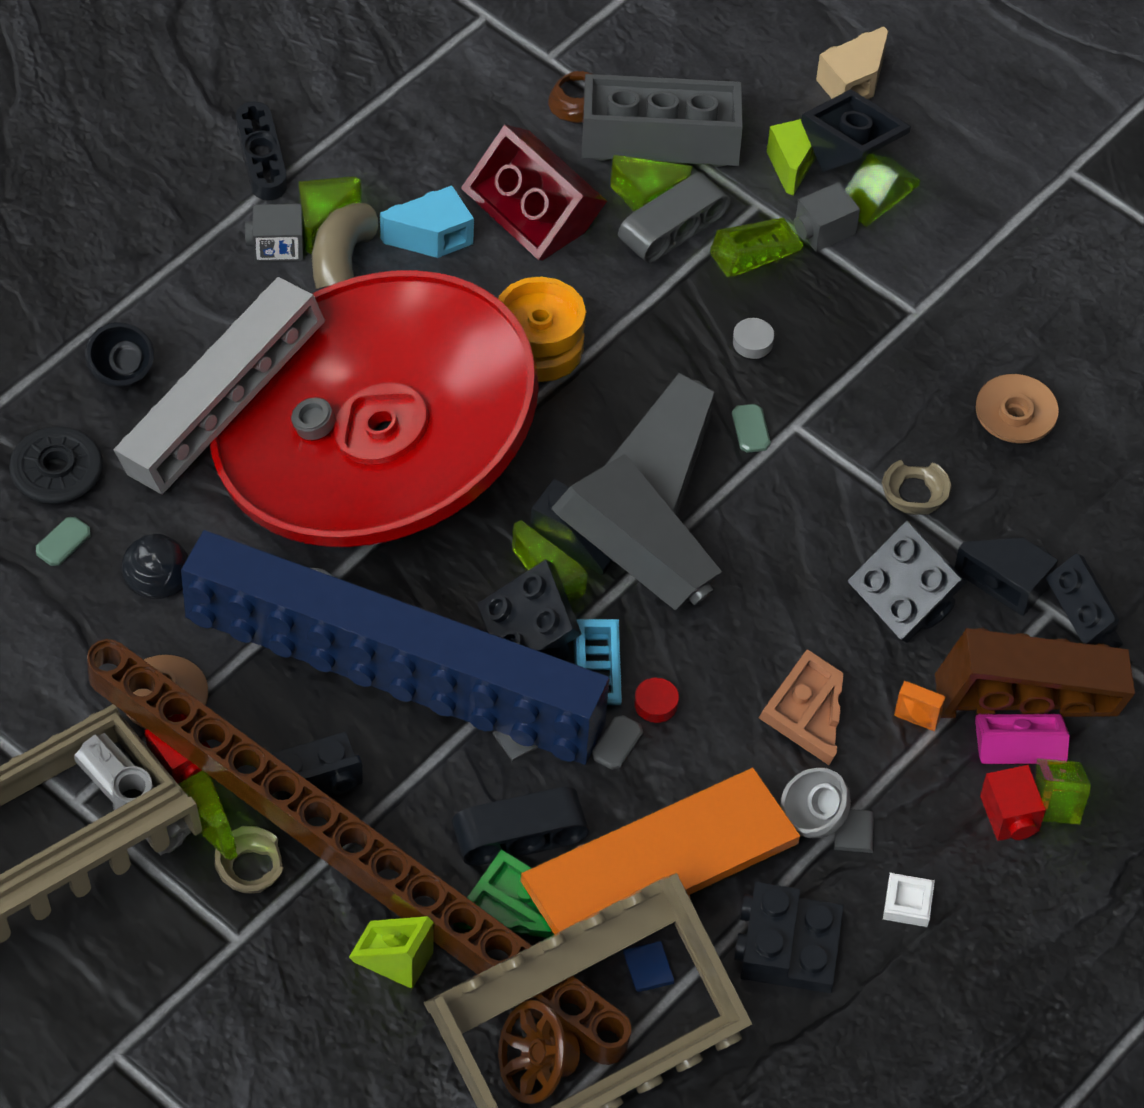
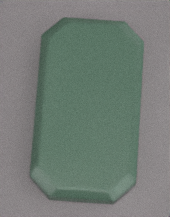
[732,404,771,453]
[36,517,91,566]

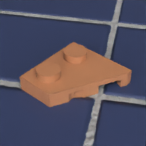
[759,649,843,765]

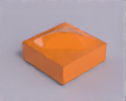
[894,681,945,732]

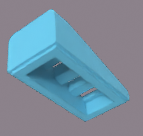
[573,619,622,705]

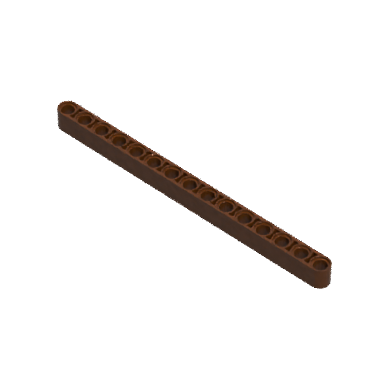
[87,639,631,1065]

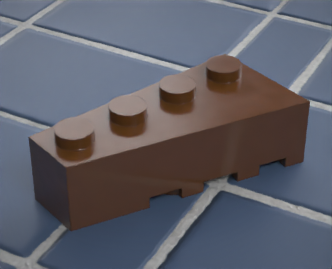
[935,628,1135,718]

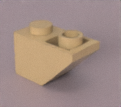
[816,26,888,99]

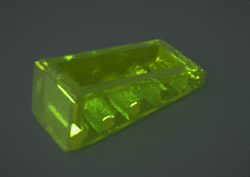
[710,218,803,277]
[512,520,588,602]
[178,771,238,860]

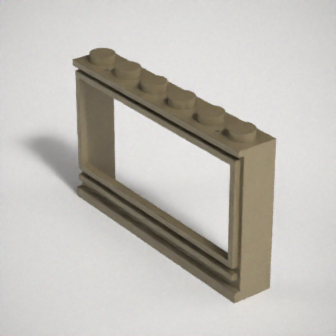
[0,704,203,943]
[424,873,752,1108]

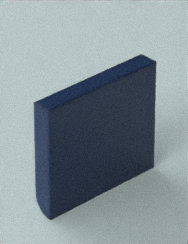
[623,941,674,992]

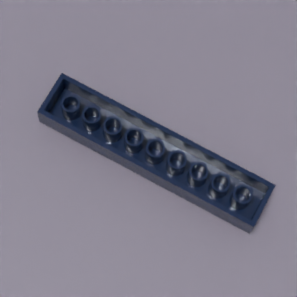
[181,530,610,765]

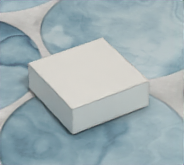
[883,873,935,927]

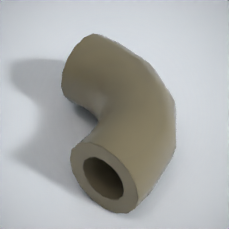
[312,203,378,290]

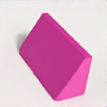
[975,714,1070,764]

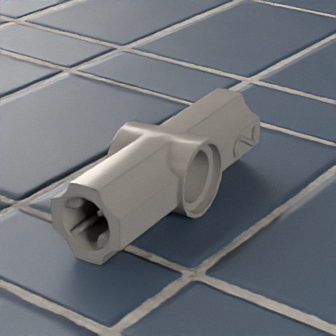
[74,733,191,856]

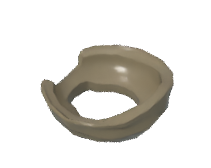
[882,460,952,515]
[214,826,284,893]

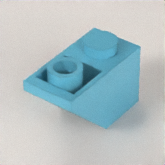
[380,185,474,258]

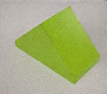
[767,119,816,195]
[349,916,434,989]

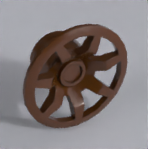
[498,1000,580,1104]

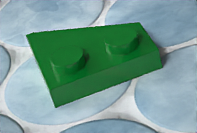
[453,849,554,938]

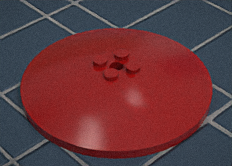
[210,270,539,547]

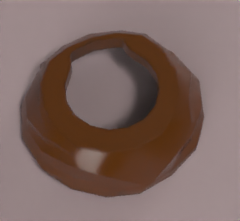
[548,71,592,123]

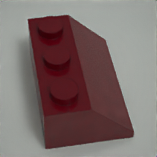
[461,124,607,261]

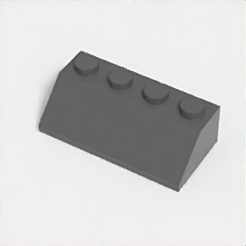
[581,74,743,167]

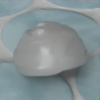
[780,767,851,839]

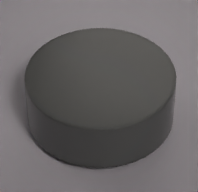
[291,398,336,440]

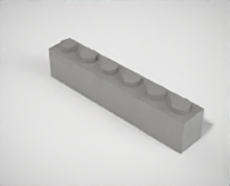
[113,277,325,495]

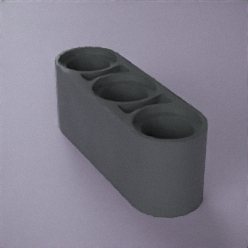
[618,172,731,263]

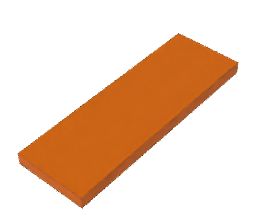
[520,767,800,934]

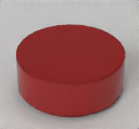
[634,677,679,723]

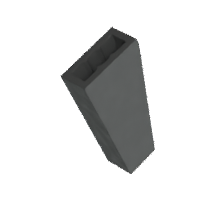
[606,373,714,516]
[552,453,722,610]

